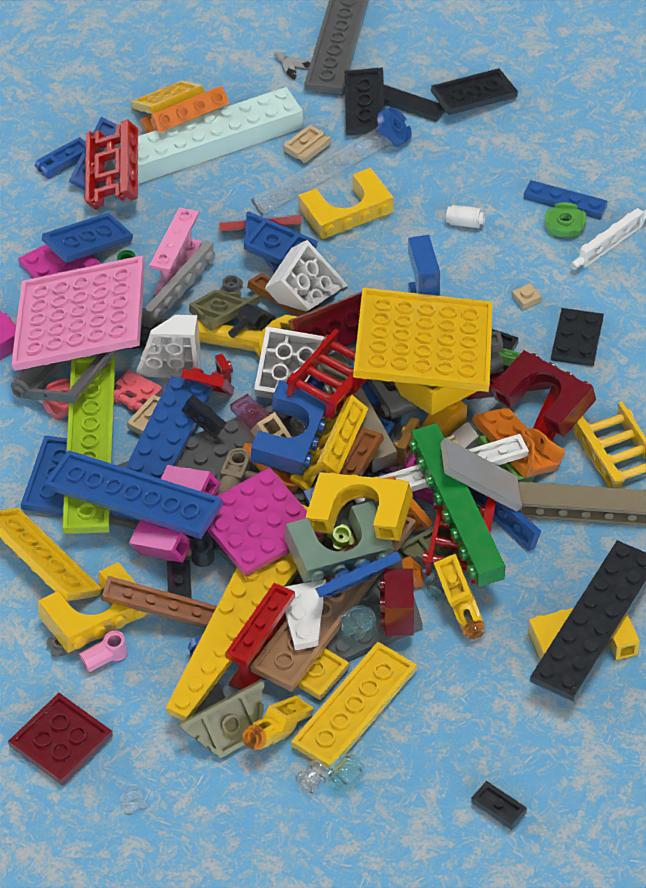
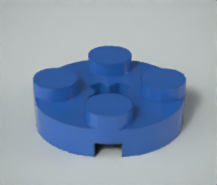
[377,107,412,147]

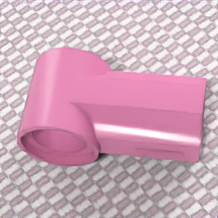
[79,631,128,672]

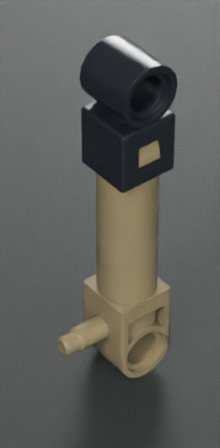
[190,448,258,567]

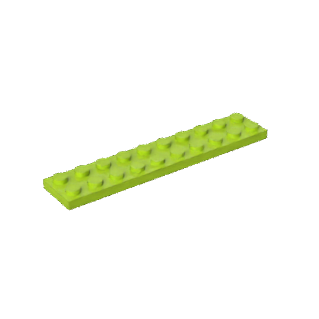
[62,356,116,534]

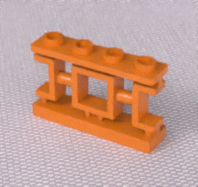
[139,86,229,134]

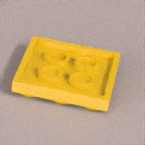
[130,80,204,114]

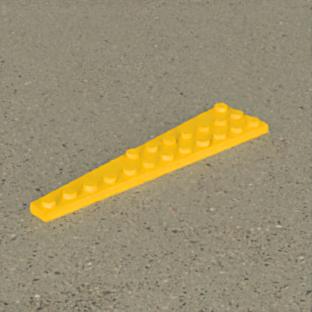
[166,505,324,721]

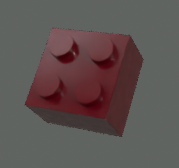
[380,568,414,636]

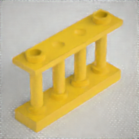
[290,395,368,491]
[573,401,646,488]

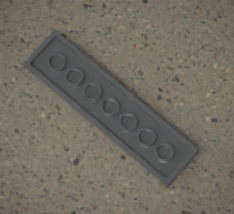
[304,0,369,94]

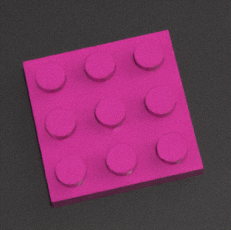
[18,244,101,279]

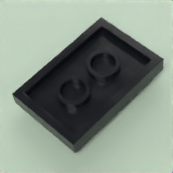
[551,308,604,366]

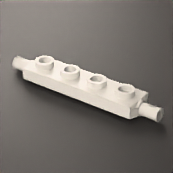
[570,208,646,270]

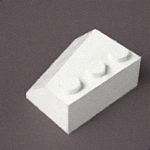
[265,240,348,311]
[136,315,202,378]
[254,327,324,399]

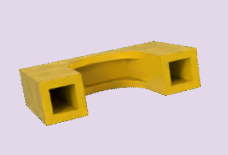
[298,168,394,240]
[305,472,413,541]
[38,562,149,653]
[528,608,640,660]

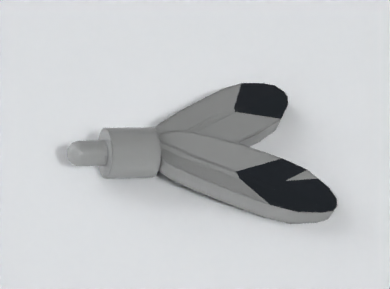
[274,52,310,81]

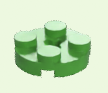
[545,202,586,238]

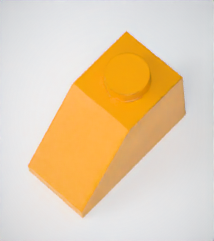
[420,400,467,438]

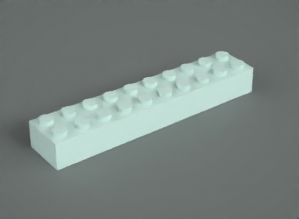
[104,87,304,184]

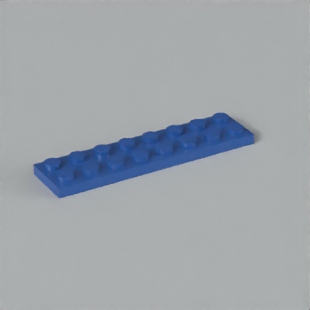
[110,376,213,521]
[45,450,224,539]

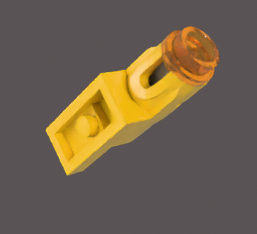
[434,554,485,640]
[242,695,314,750]

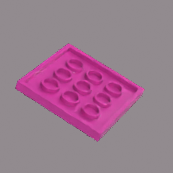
[207,468,323,577]

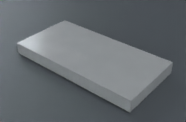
[441,438,522,511]

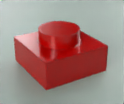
[215,353,233,383]

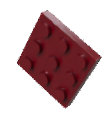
[8,692,113,786]

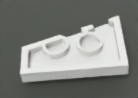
[285,579,326,651]

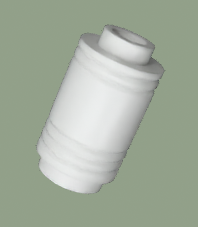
[446,205,485,228]

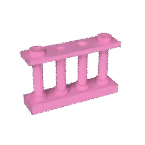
[150,207,202,305]

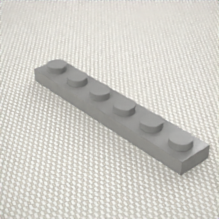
[144,240,215,328]

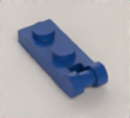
[35,137,85,179]

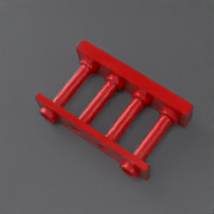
[286,329,367,419]
[422,496,496,584]
[225,582,295,690]

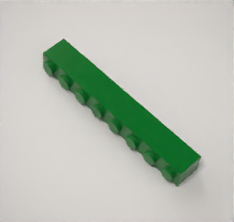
[409,423,506,587]

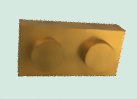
[394,417,419,465]

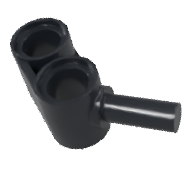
[228,304,276,338]

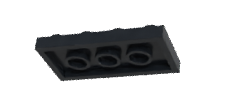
[344,67,385,136]
[430,68,518,115]

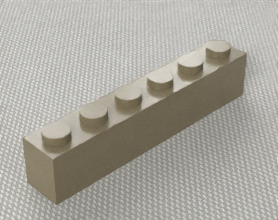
[317,352,397,473]
[519,482,646,526]

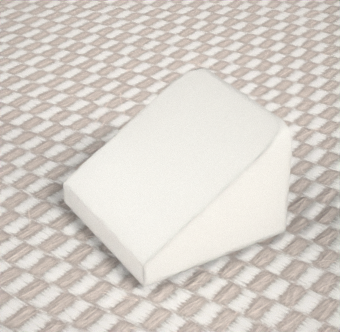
[451,422,479,449]

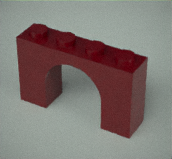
[491,350,596,437]

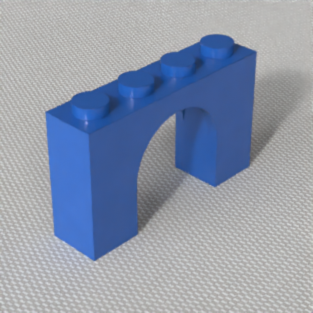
[408,235,440,296]
[250,380,327,476]

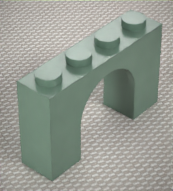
[283,501,394,583]

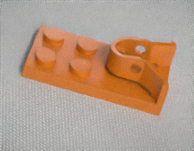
[472,407,565,478]

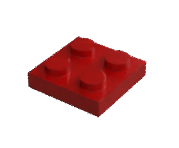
[181,367,235,395]

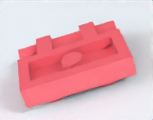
[114,370,163,412]

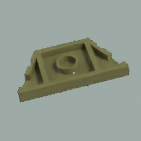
[189,290,260,331]
[399,527,466,571]
[178,680,264,758]

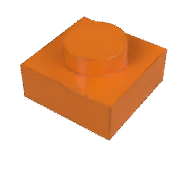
[402,556,425,589]

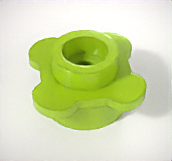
[327,524,354,550]

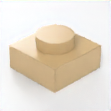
[512,283,542,310]

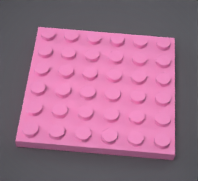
[11,255,145,371]

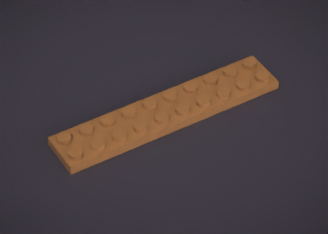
[251,516,416,692]

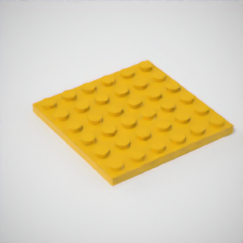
[353,288,493,392]

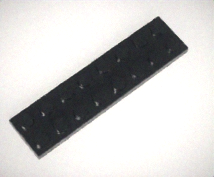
[530,540,646,702]

